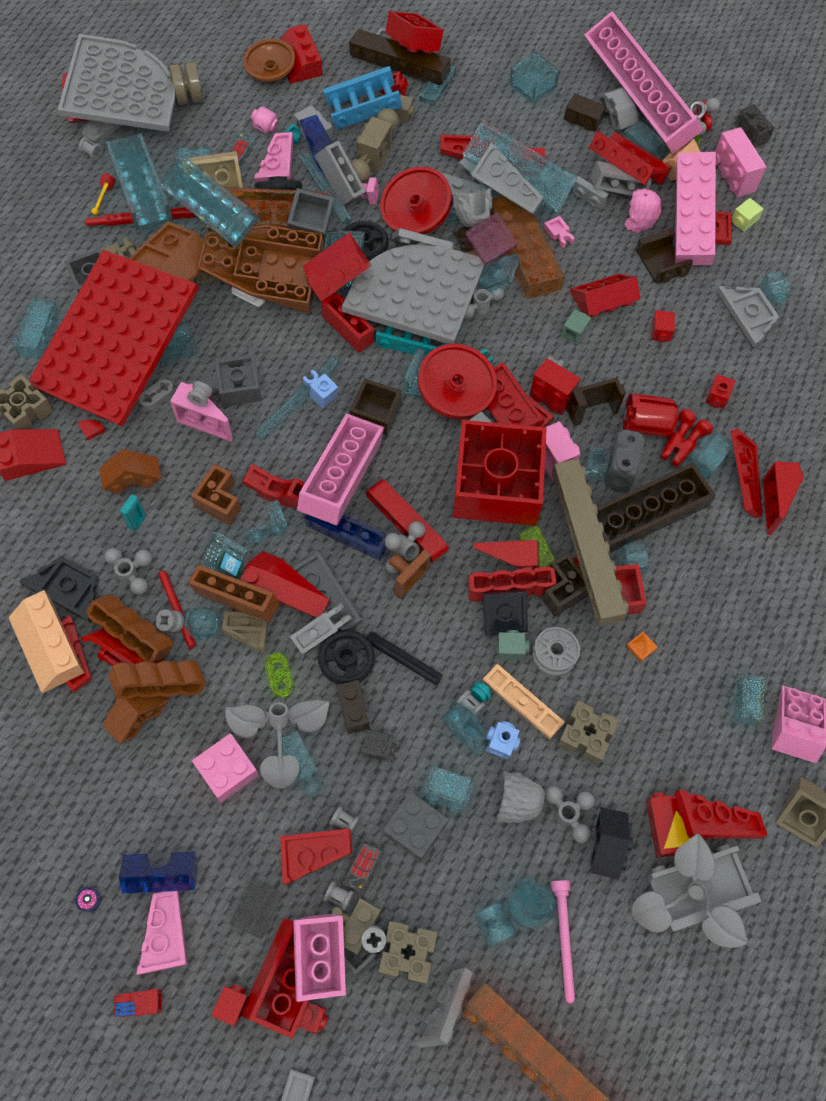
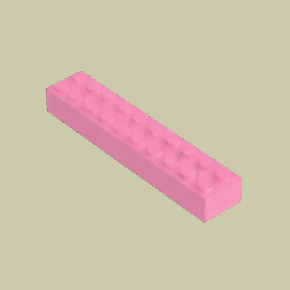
[584,11,703,154]

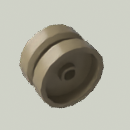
[170,61,203,106]

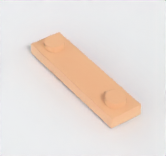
[482,664,565,740]

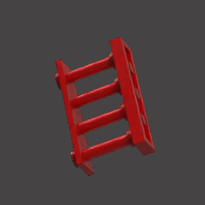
[589,131,672,185]

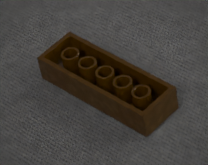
[596,462,716,554]

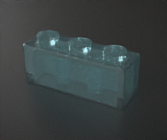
[13,297,59,360]

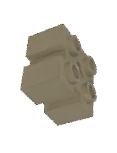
[0,374,53,430]
[557,700,619,766]
[378,921,437,985]

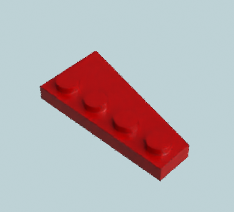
[731,428,763,518]

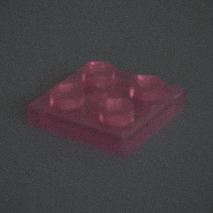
[465,213,518,266]

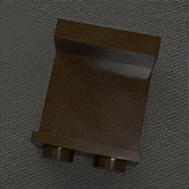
[636,228,693,284]
[567,377,626,426]

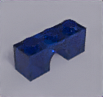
[119,851,198,894]

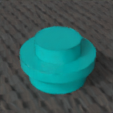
[470,682,491,703]

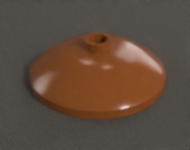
[243,39,295,82]

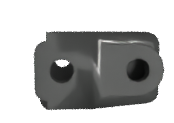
[605,430,645,492]

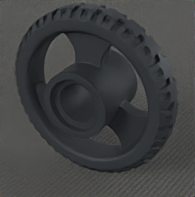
[254,176,302,197]
[340,220,389,261]
[318,630,375,684]

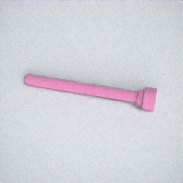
[551,880,575,1004]

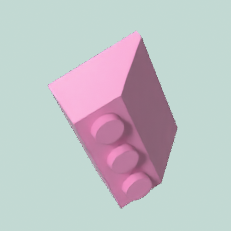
[294,914,346,1002]

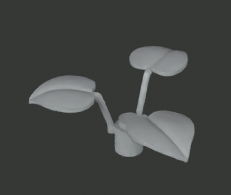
[225,700,329,788]
[632,834,748,948]

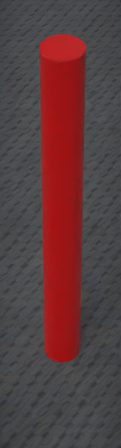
[158,571,196,649]

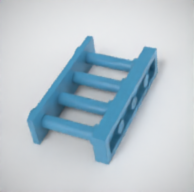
[323,66,403,130]

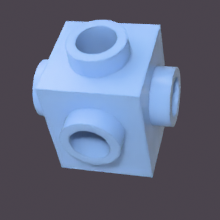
[485,721,520,759]

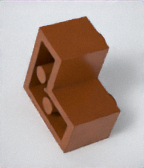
[99,449,161,494]
[191,464,241,525]
[102,695,169,744]

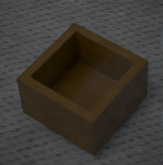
[349,378,402,435]

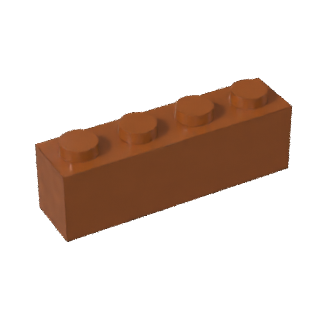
[188,565,279,623]

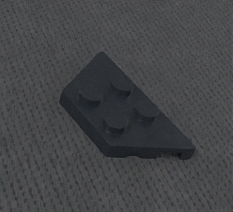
[19,556,98,623]

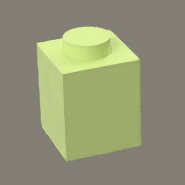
[732,198,764,231]

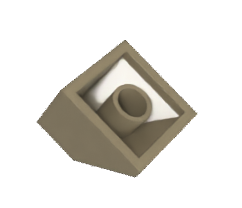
[775,777,826,848]

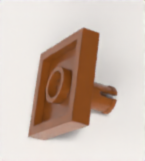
[389,549,431,599]

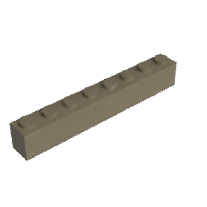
[552,459,628,626]

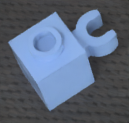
[303,370,338,409]

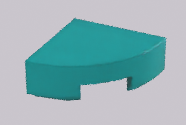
[284,123,301,146]

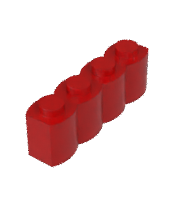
[467,567,557,602]

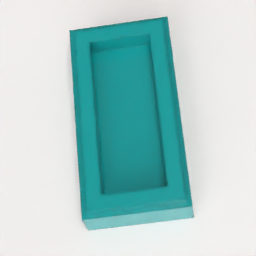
[120,494,146,531]

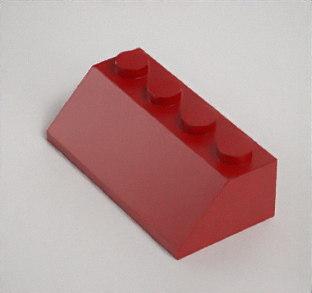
[241,919,309,1039]

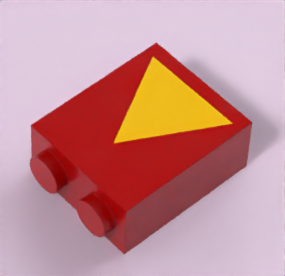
[646,790,706,858]

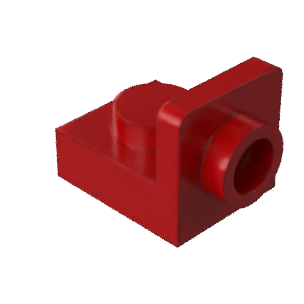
[380,71,408,96]
[298,1002,329,1034]

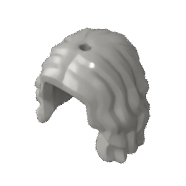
[453,187,493,228]
[497,771,545,823]

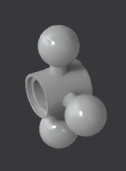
[688,98,720,136]
[465,285,504,319]
[385,521,425,574]
[104,548,152,595]
[545,785,595,843]

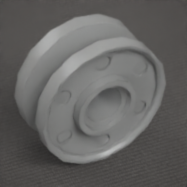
[532,627,580,677]

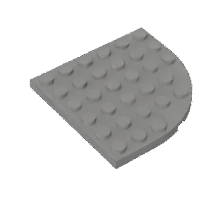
[58,34,175,132]
[342,244,487,344]

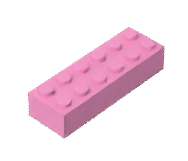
[675,152,716,265]
[297,413,384,525]

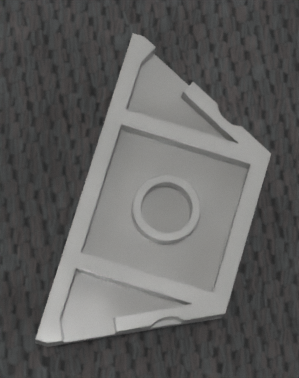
[717,286,779,347]

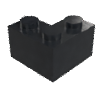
[590,807,633,879]

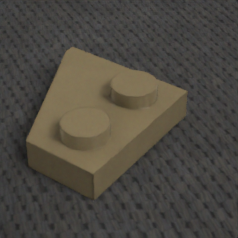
[222,611,268,652]

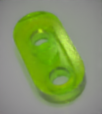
[265,653,293,697]

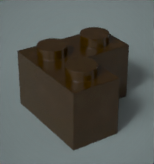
[542,553,589,617]

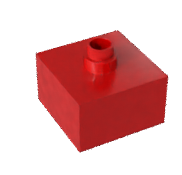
[452,420,547,526]

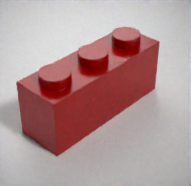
[322,292,374,353]

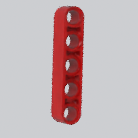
[365,479,449,563]

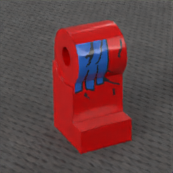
[114,989,162,1017]

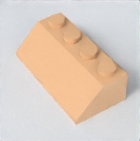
[9,590,85,693]

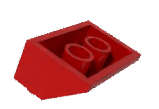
[280,24,323,84]
[303,232,372,301]
[570,273,640,317]

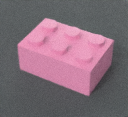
[715,127,766,197]

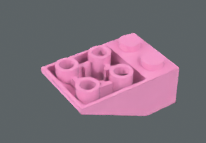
[772,685,826,763]

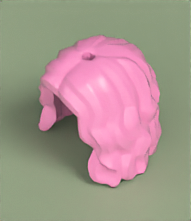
[625,188,661,233]

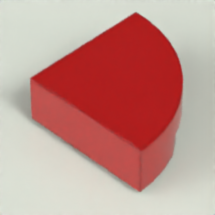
[77,420,106,440]

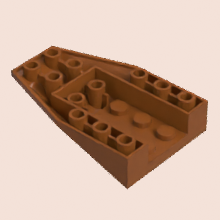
[198,225,324,314]

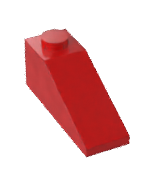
[473,540,540,570]

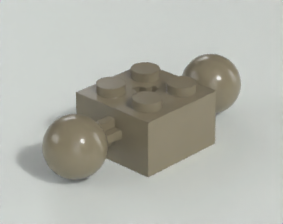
[350,108,399,183]

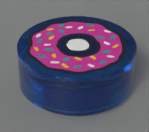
[75,887,101,913]

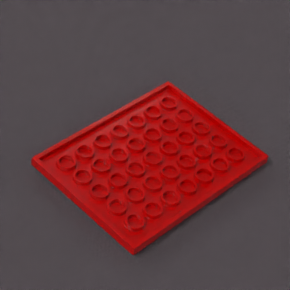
[29,249,199,427]

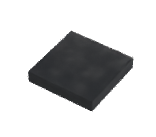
[483,589,528,636]

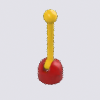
[91,174,116,215]

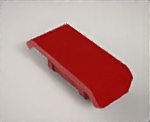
[81,627,164,666]

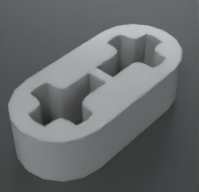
[139,379,174,411]

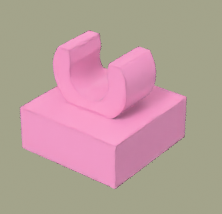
[361,177,380,205]

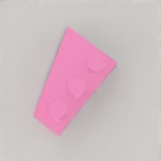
[254,132,294,182]
[136,889,187,975]

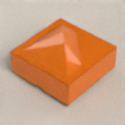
[626,632,658,662]

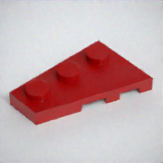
[280,829,353,885]

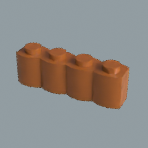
[87,594,174,663]
[108,660,206,699]

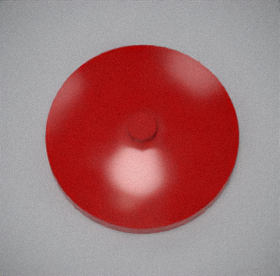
[380,166,453,235]
[417,344,497,420]

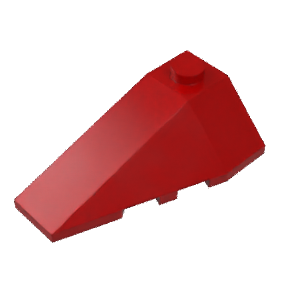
[240,551,330,618]

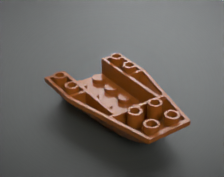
[130,221,204,282]

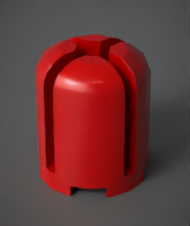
[623,393,678,438]

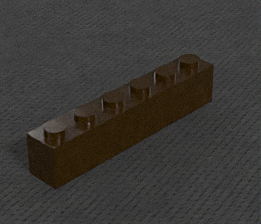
[349,29,451,86]

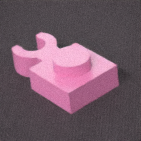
[543,216,574,248]

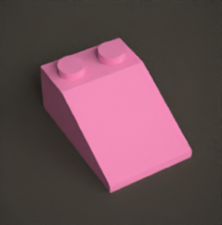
[170,382,233,442]

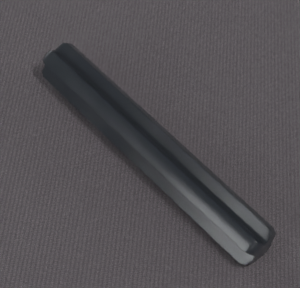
[367,631,443,685]

